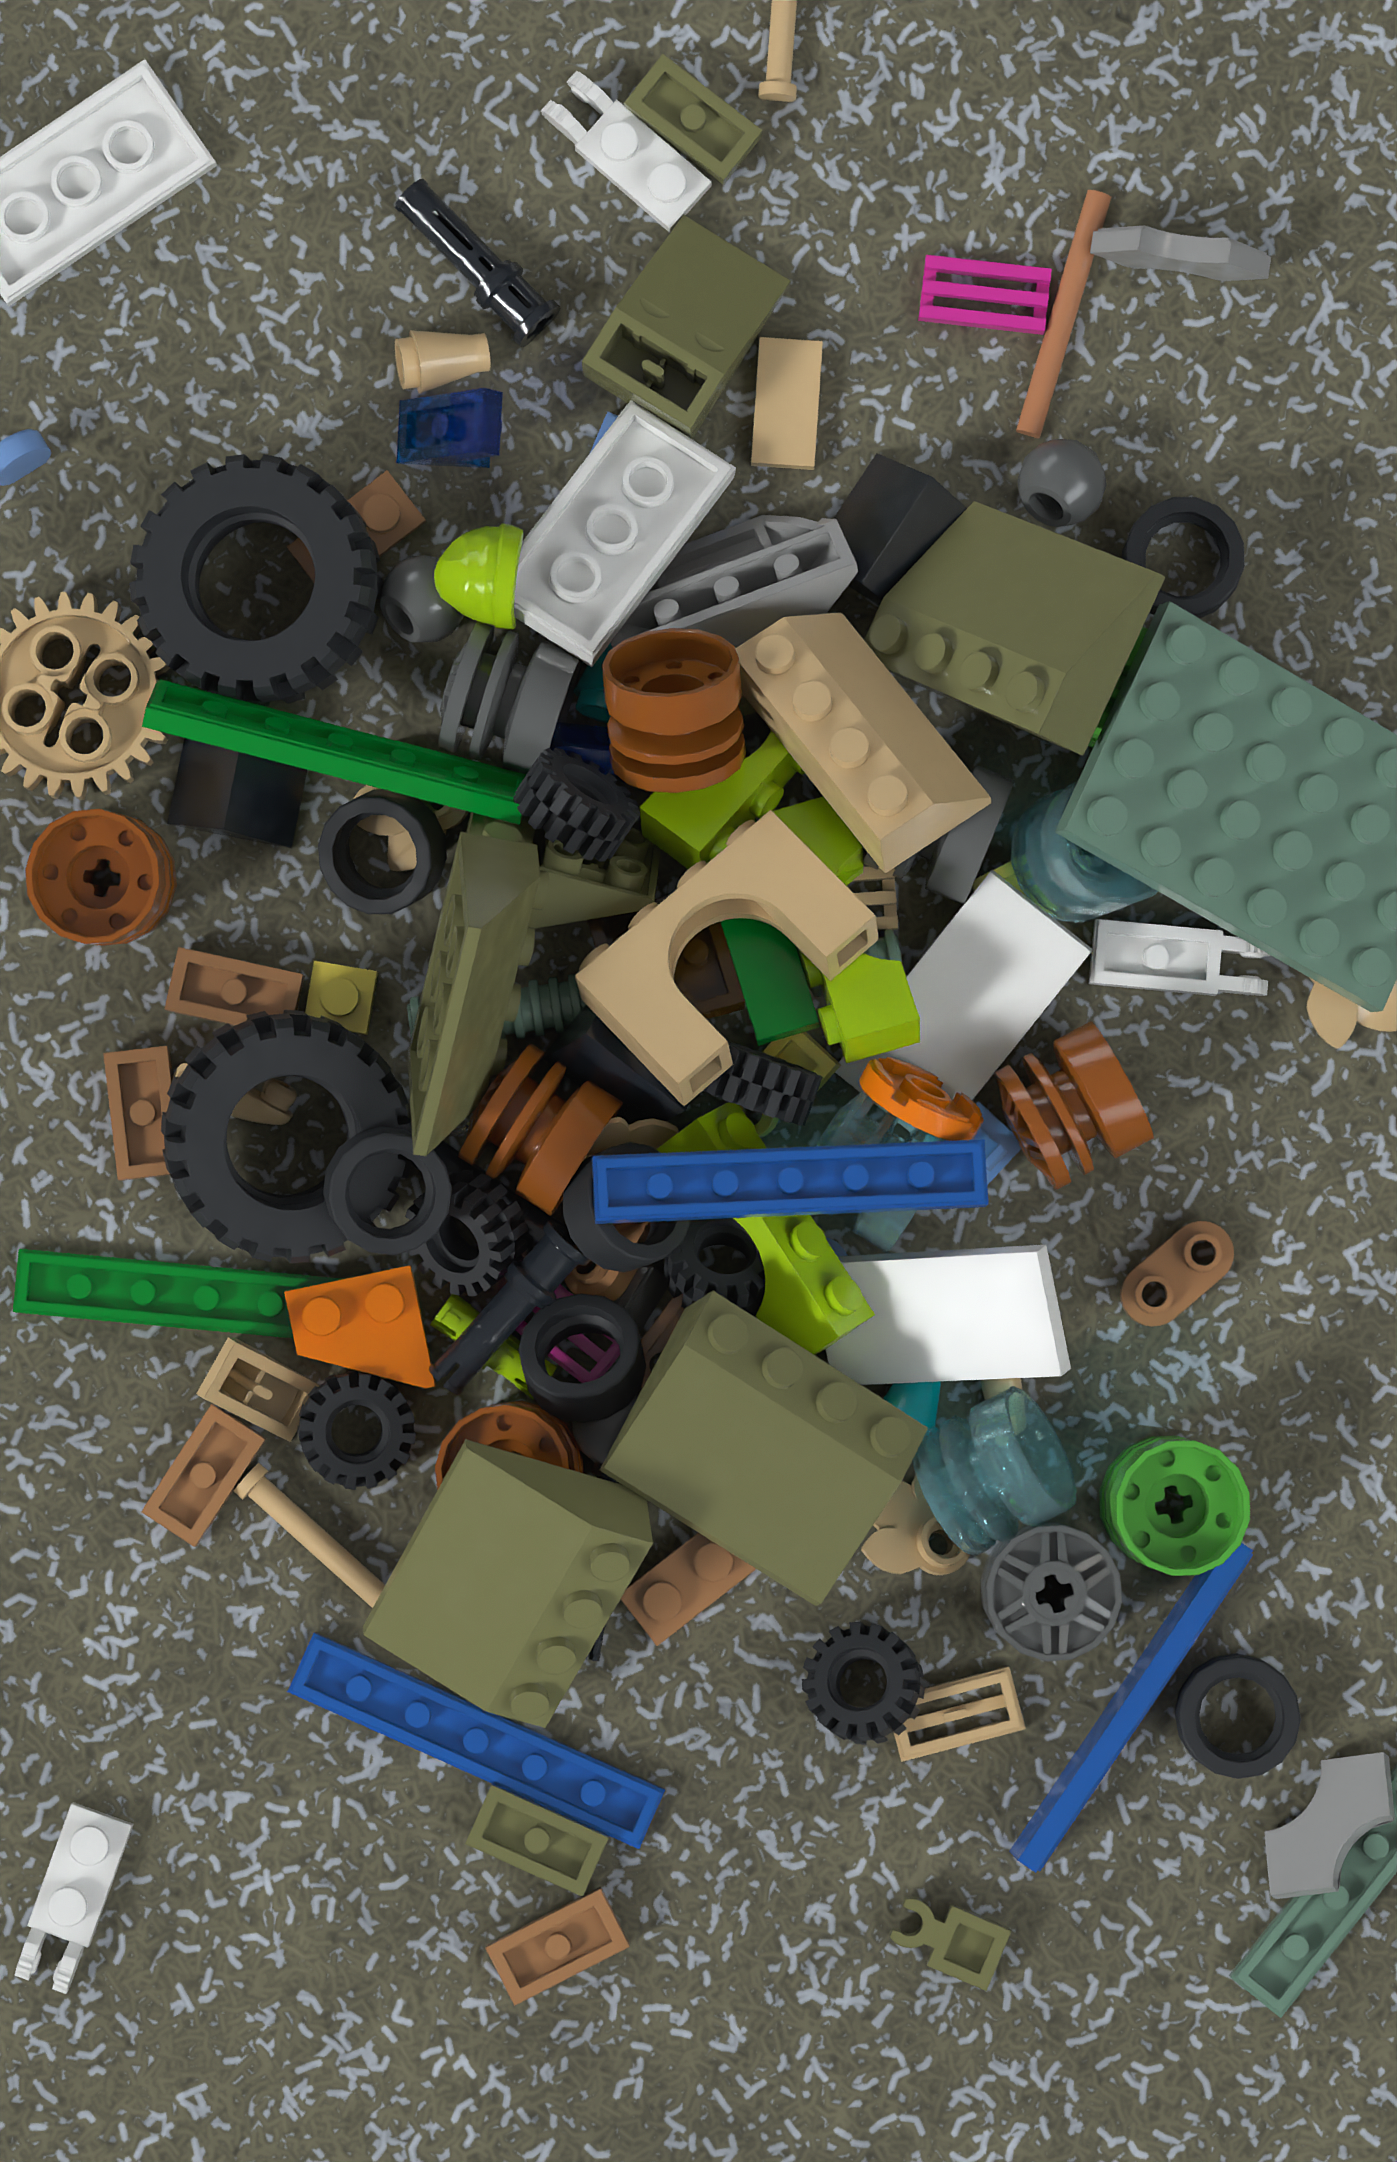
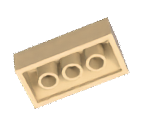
[735,613,991,873]

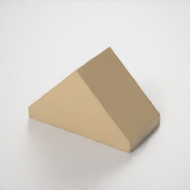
[196,1337,320,1442]

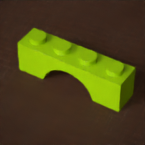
[640,731,805,869]
[773,796,920,1064]
[656,1102,875,1355]

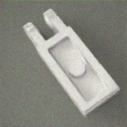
[541,71,712,233]
[1088,919,1270,996]
[15,1802,134,1994]

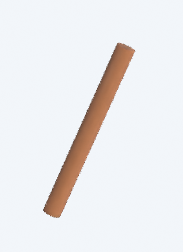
[1016,190,1111,438]

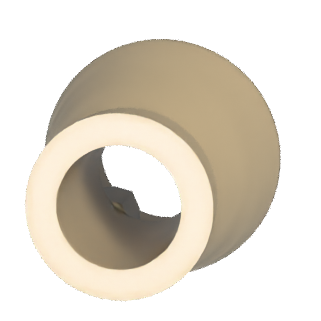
[395,330,491,394]

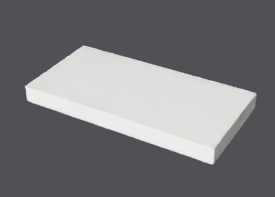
[0,59,217,307]
[514,400,736,667]
[835,870,1093,1142]
[826,1245,1071,1385]

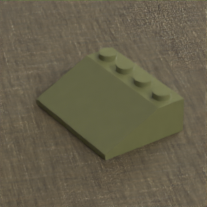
[864,501,1165,756]
[407,832,549,1156]
[600,1291,928,1606]
[363,1439,653,1728]

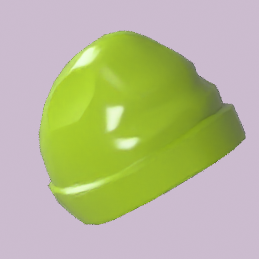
[434,523,523,629]

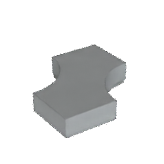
[1090,225,1271,281]
[1264,1752,1395,1899]

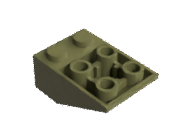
[582,215,791,440]
[465,812,661,929]

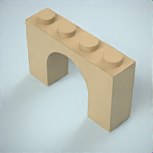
[575,810,879,1106]

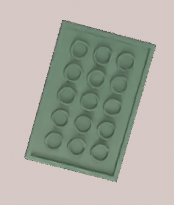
[1055,601,1397,1012]

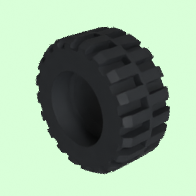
[129,454,383,706]
[161,1010,412,1263]

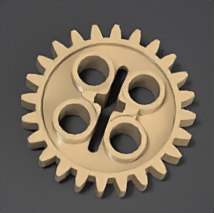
[0,592,170,800]

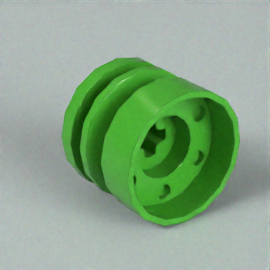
[1099,1435,1250,1576]

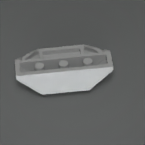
[610,515,858,648]

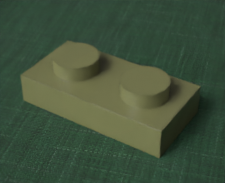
[624,54,763,186]
[465,1784,609,1897]

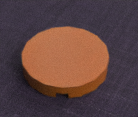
[859,1057,984,1141]

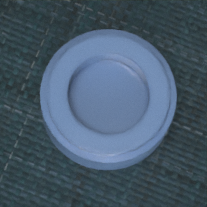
[0,429,51,486]

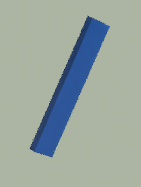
[592,1139,988,1224]
[1009,1542,1253,1873]
[287,1632,665,1849]

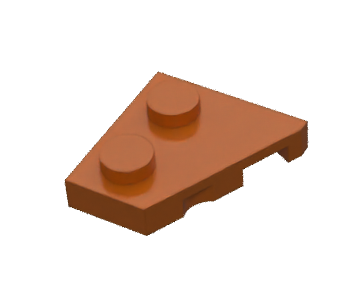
[284,1265,437,1388]

